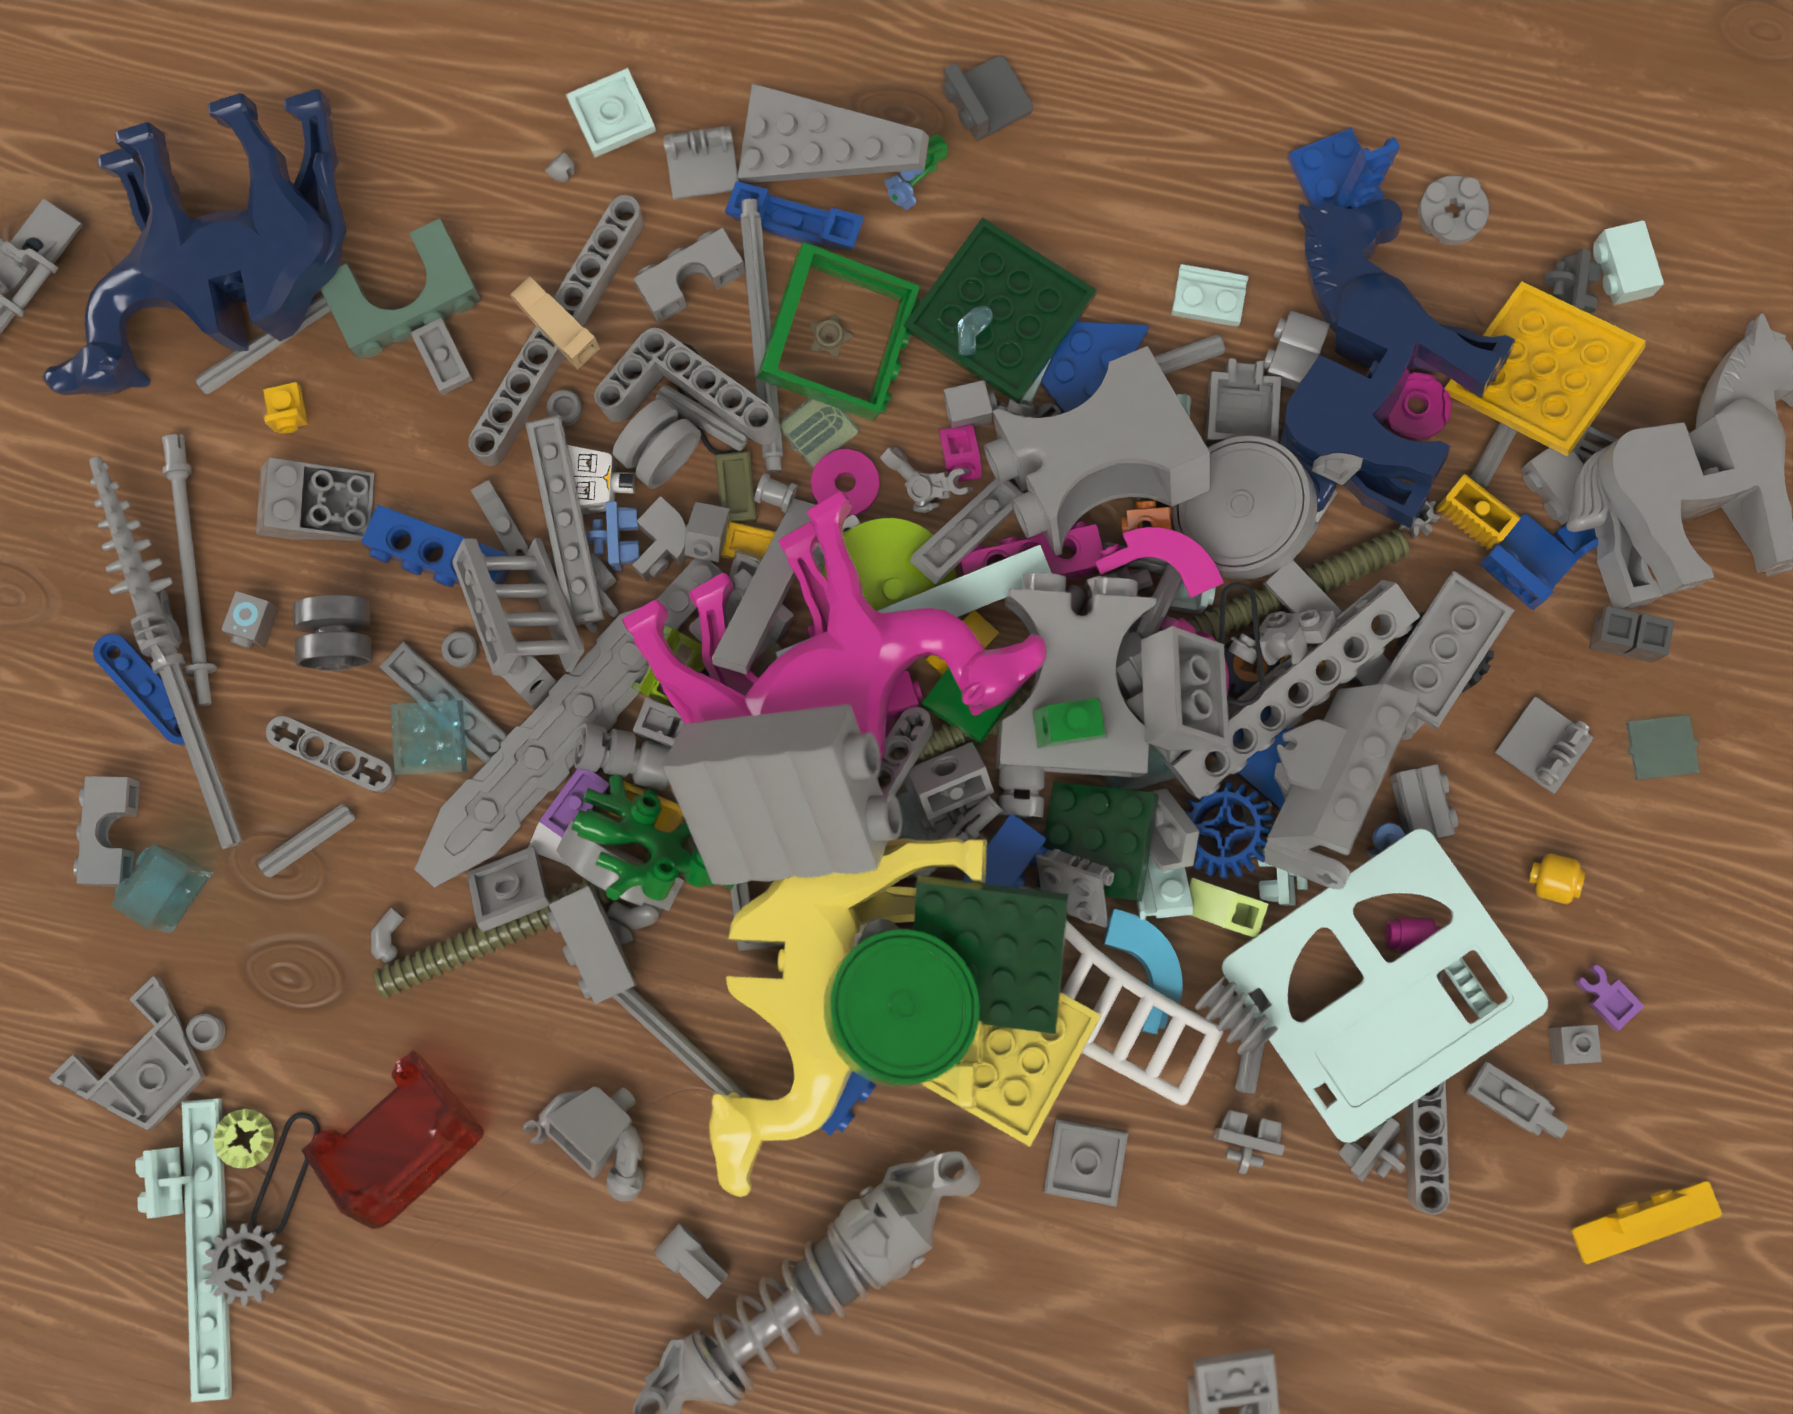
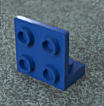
[1479,514,1578,611]

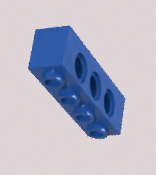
[361,504,509,588]

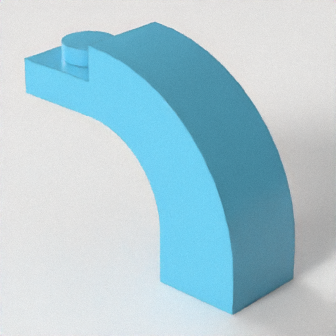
[1102,909,1183,1035]

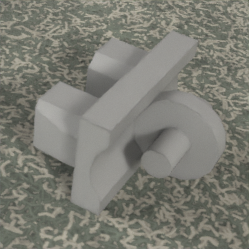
[1213,1110,1285,1175]
[1339,1117,1405,1183]

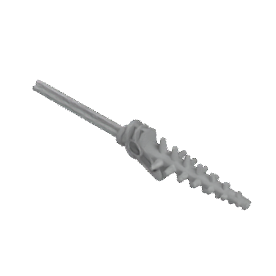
[89,456,243,849]

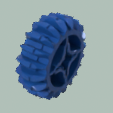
[1184,782,1275,879]

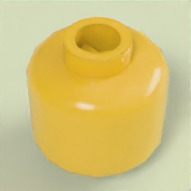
[1529,853,1586,904]

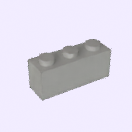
[547,885,638,1004]

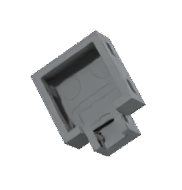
[1204,358,1281,447]

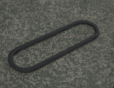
[251,1113,320,1236]

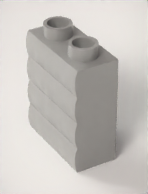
[662,704,902,885]

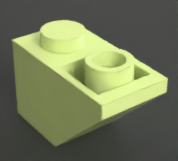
[1189,877,1269,937]

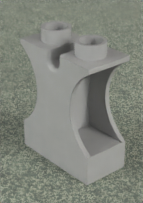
[984,346,1210,556]
[995,573,1156,778]

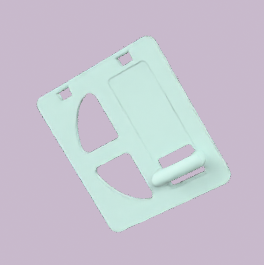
[1222,829,1548,1143]

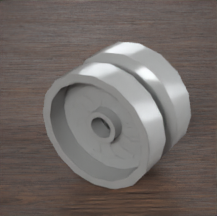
[612,399,701,489]

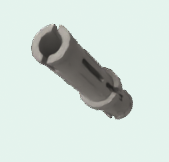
[913,794,1003,879]

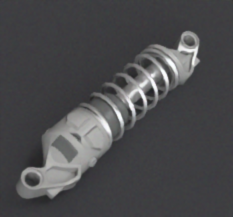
[633,1150,980,1414]

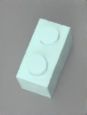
[1593,220,1664,305]

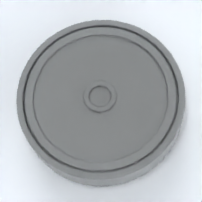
[1172,436,1317,580]

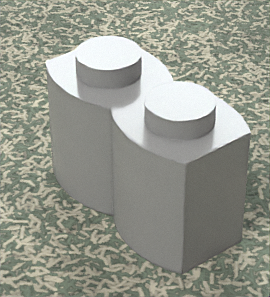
[1263,310,1330,390]

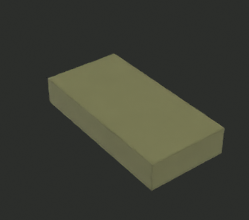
[715,451,757,523]

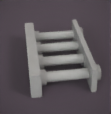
[452,538,584,675]

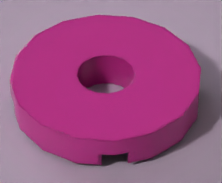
[1384,371,1452,441]
[811,449,880,518]

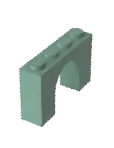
[321,218,482,359]

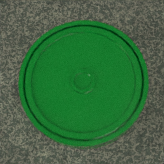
[823,929,980,1087]

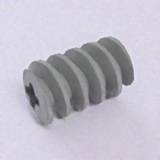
[1195,975,1278,1055]

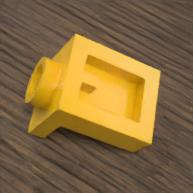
[263,382,308,434]

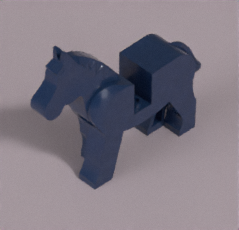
[1281,199,1515,529]

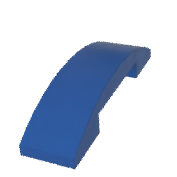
[725,181,864,250]

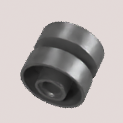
[293,595,372,671]

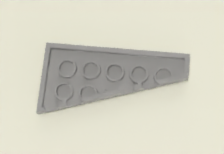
[738,84,929,184]

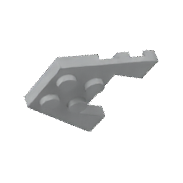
[49,976,206,1130]

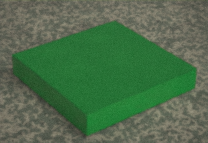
[922,667,1022,744]

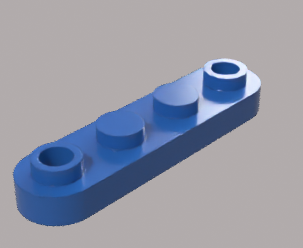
[93,634,185,746]

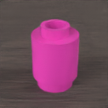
[1385,916,1441,953]

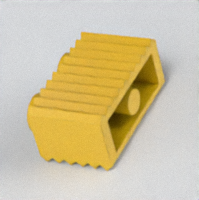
[1436,474,1521,551]

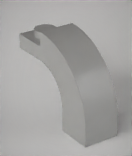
[556,819,684,911]

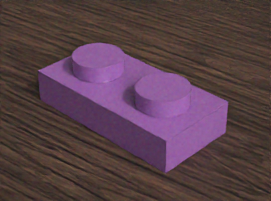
[539,769,610,838]

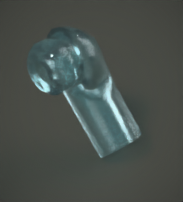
[958,306,993,356]

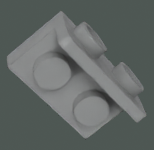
[1149,789,1199,871]

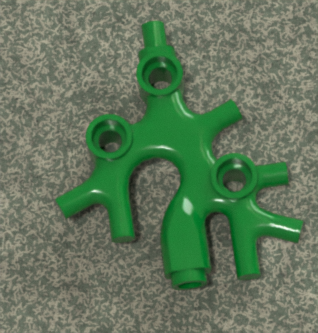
[571,774,735,900]

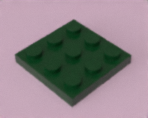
[1036,782,1158,902]

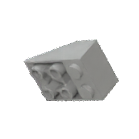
[256,458,374,541]

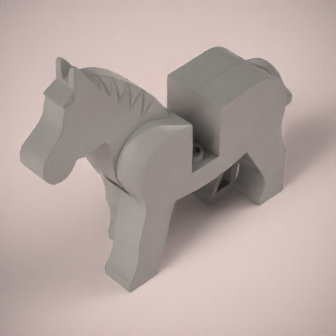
[1566,313,1793,610]

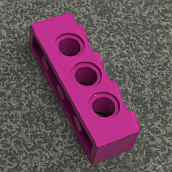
[959,522,1103,580]

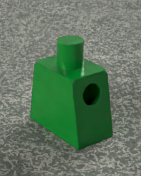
[1032,698,1107,748]

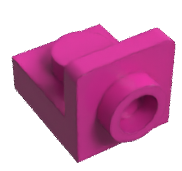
[939,424,982,482]

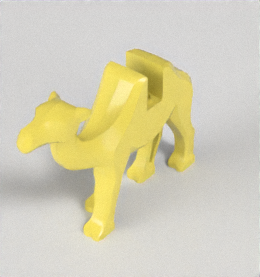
[709,838,987,1197]

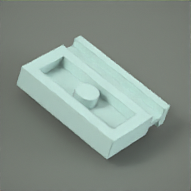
[1171,264,1248,327]
[1136,857,1193,920]

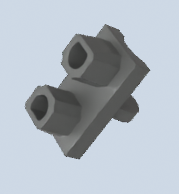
[1544,248,1602,314]

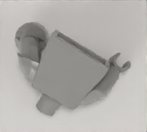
[523,1087,644,1201]

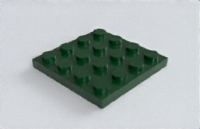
[904,217,1097,403]
[914,876,1069,1034]

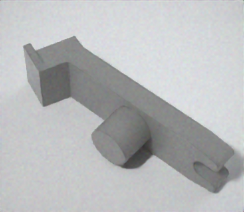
[471,480,529,556]

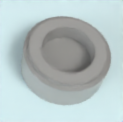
[547,390,583,426]
[441,631,479,668]
[186,1014,226,1050]

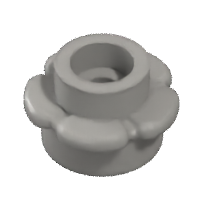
[1228,633,1257,664]

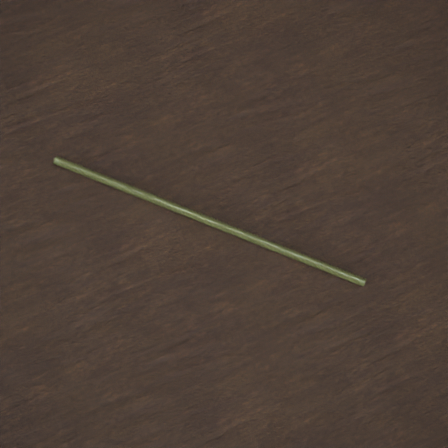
[373,529,1410,999]

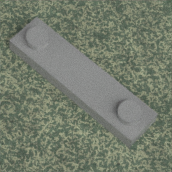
[910,479,1024,584]

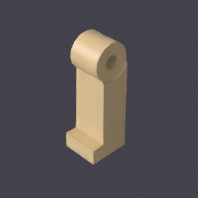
[510,277,600,370]

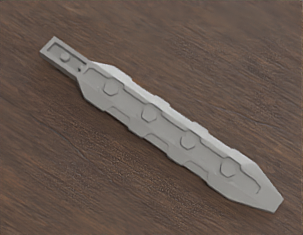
[414,558,723,888]

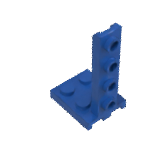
[1288,128,1400,211]

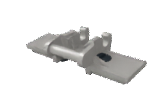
[0,199,83,334]

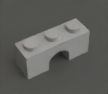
[633,228,746,324]
[73,776,140,887]

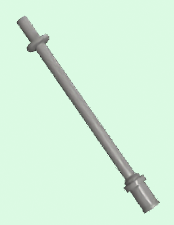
[162,434,217,707]

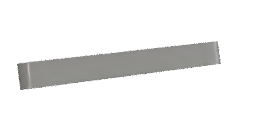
[468,195,644,466]

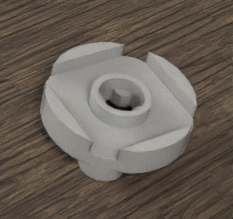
[1418,176,1489,245]

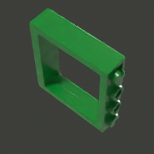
[756,242,920,421]

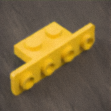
[1571,1181,1722,1264]

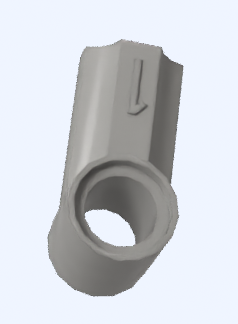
[654,1223,730,1299]

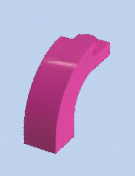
[1095,527,1224,598]

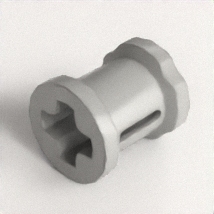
[754,472,798,513]

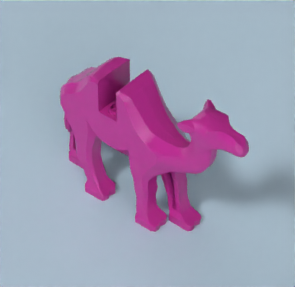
[622,491,1046,762]

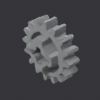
[202,1223,288,1306]

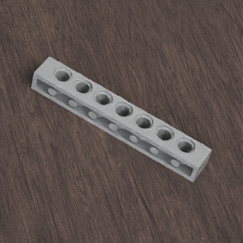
[1163,580,1420,799]

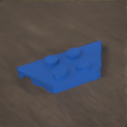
[1040,322,1149,414]

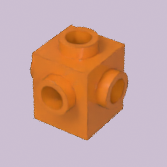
[1121,500,1174,538]

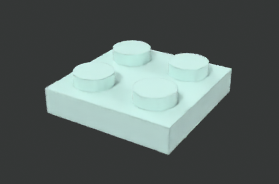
[566,68,656,158]

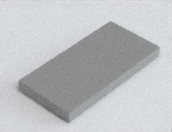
[1378,571,1515,729]

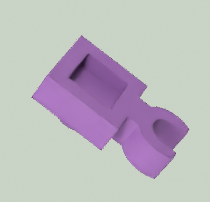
[1575,965,1644,1031]

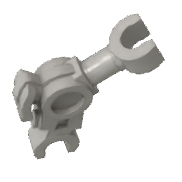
[880,446,973,513]

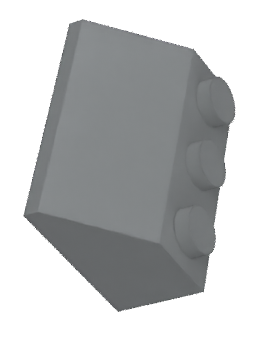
[1141,626,1230,751]

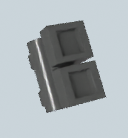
[1589,606,1674,663]

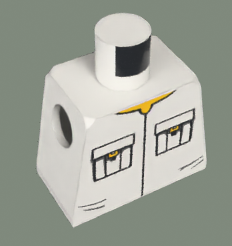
[567,445,635,514]

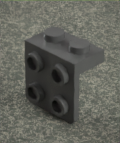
[941,56,1033,142]

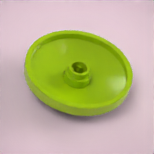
[819,518,957,611]

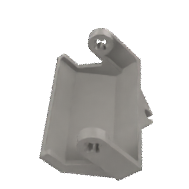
[1265,684,1419,889]

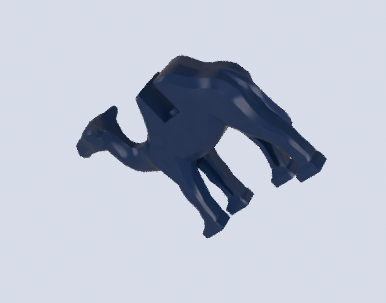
[43,89,347,396]

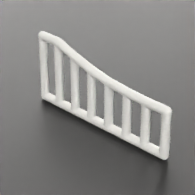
[1021,884,1223,1105]

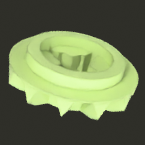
[213,1109,274,1168]

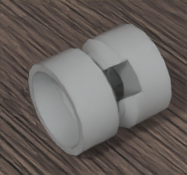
[574,723,636,777]
[997,765,1045,819]

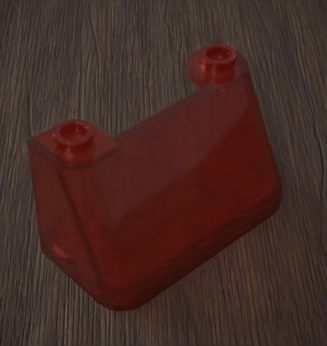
[301,1050,484,1229]

